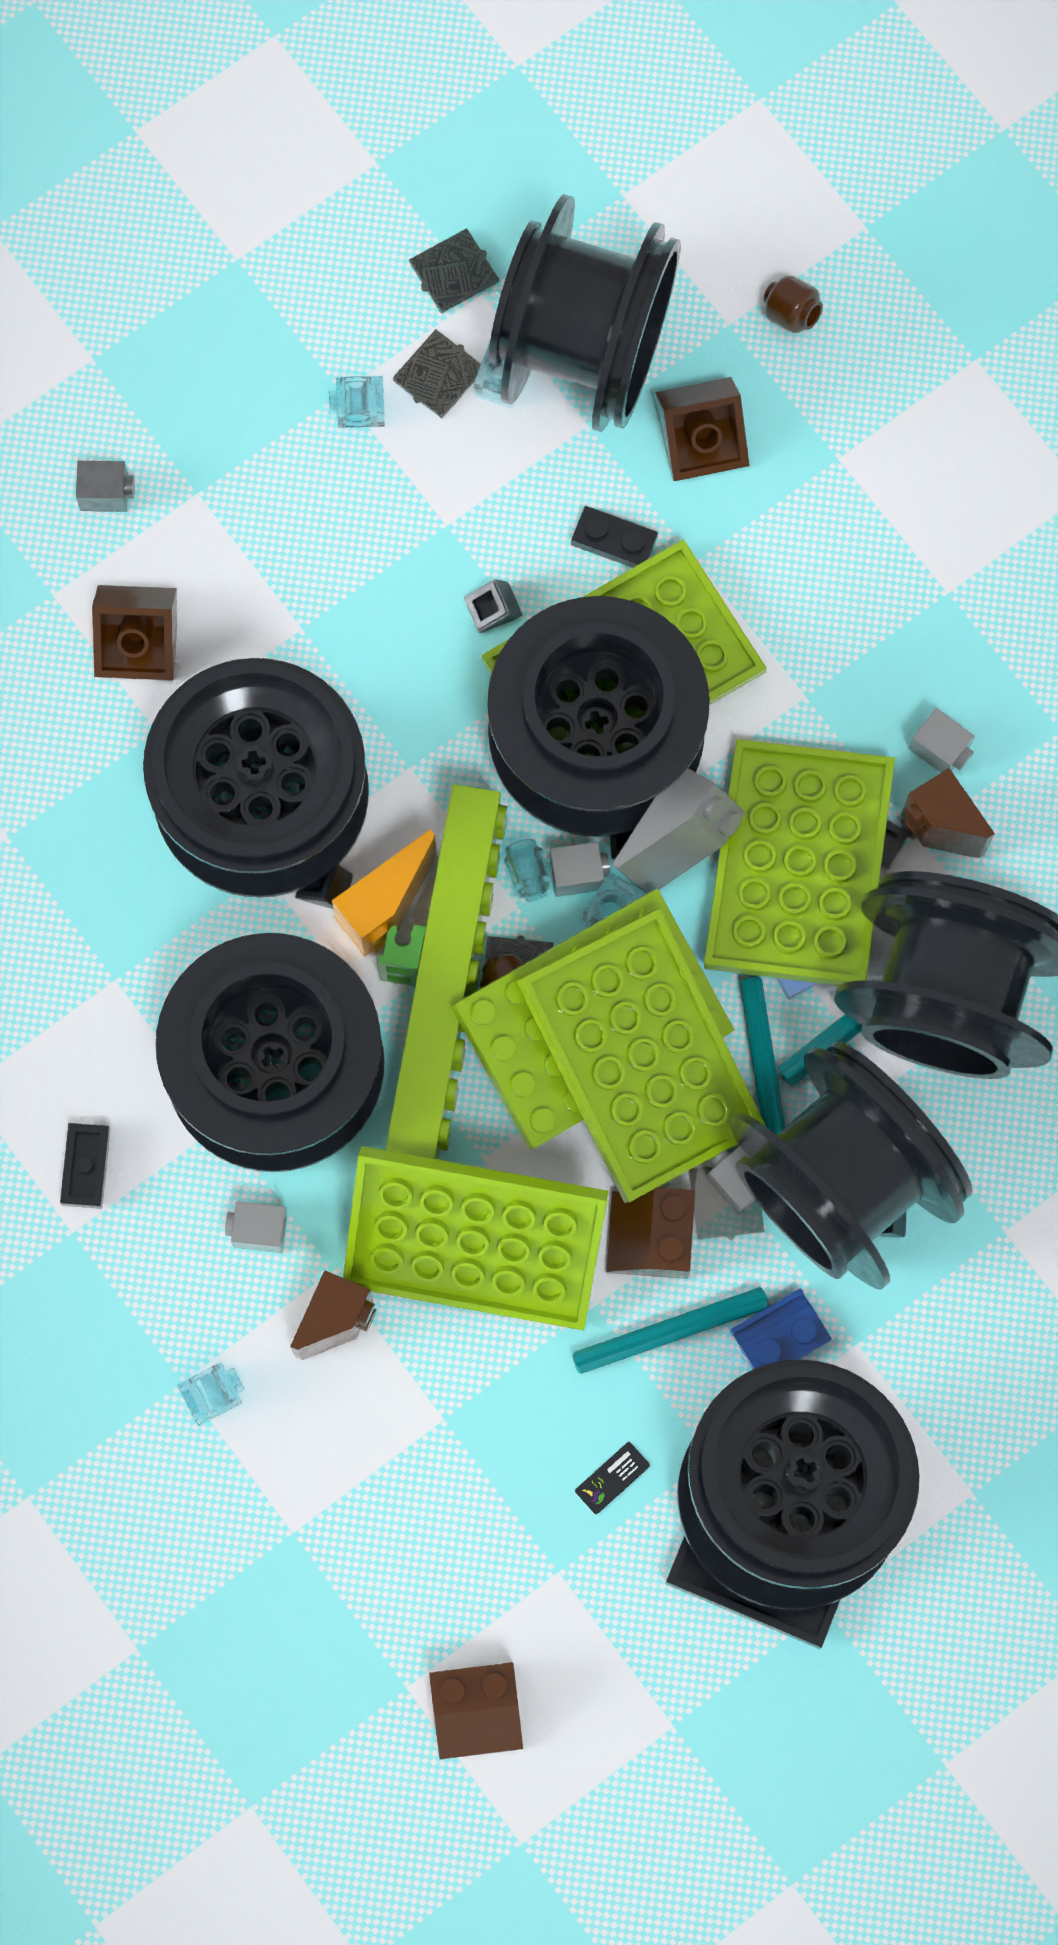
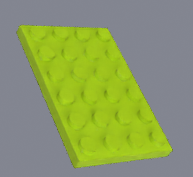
[481,539,767,756]
[704,739,895,986]
[451,888,735,1150]
[516,908,766,1203]
[343,1146,609,1331]

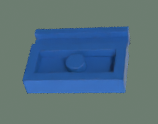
[730,1288,832,1370]

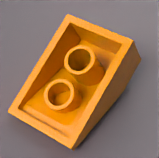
[332,830,437,957]

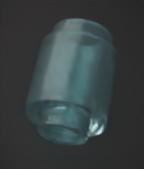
[504,839,553,902]

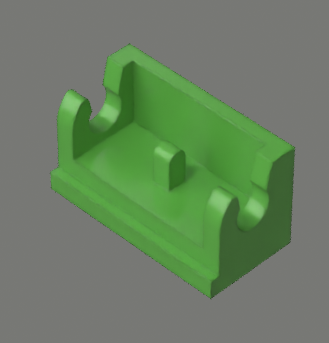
[377,924,426,987]

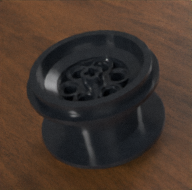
[489,194,681,432]
[487,596,710,837]
[143,658,369,898]
[834,871,1058,1079]
[155,933,385,1172]
[730,1042,973,1290]
[677,1360,920,1610]

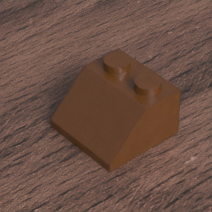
[655,377,750,481]
[92,585,177,680]
[901,768,995,858]
[606,1187,695,1279]
[290,1270,377,1360]
[429,1662,523,1760]

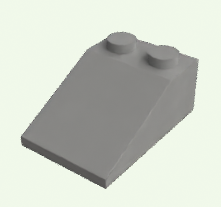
[612,769,745,894]

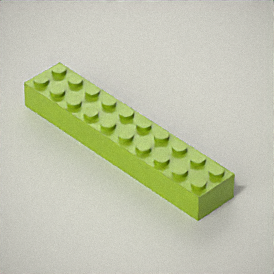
[385,784,507,1161]

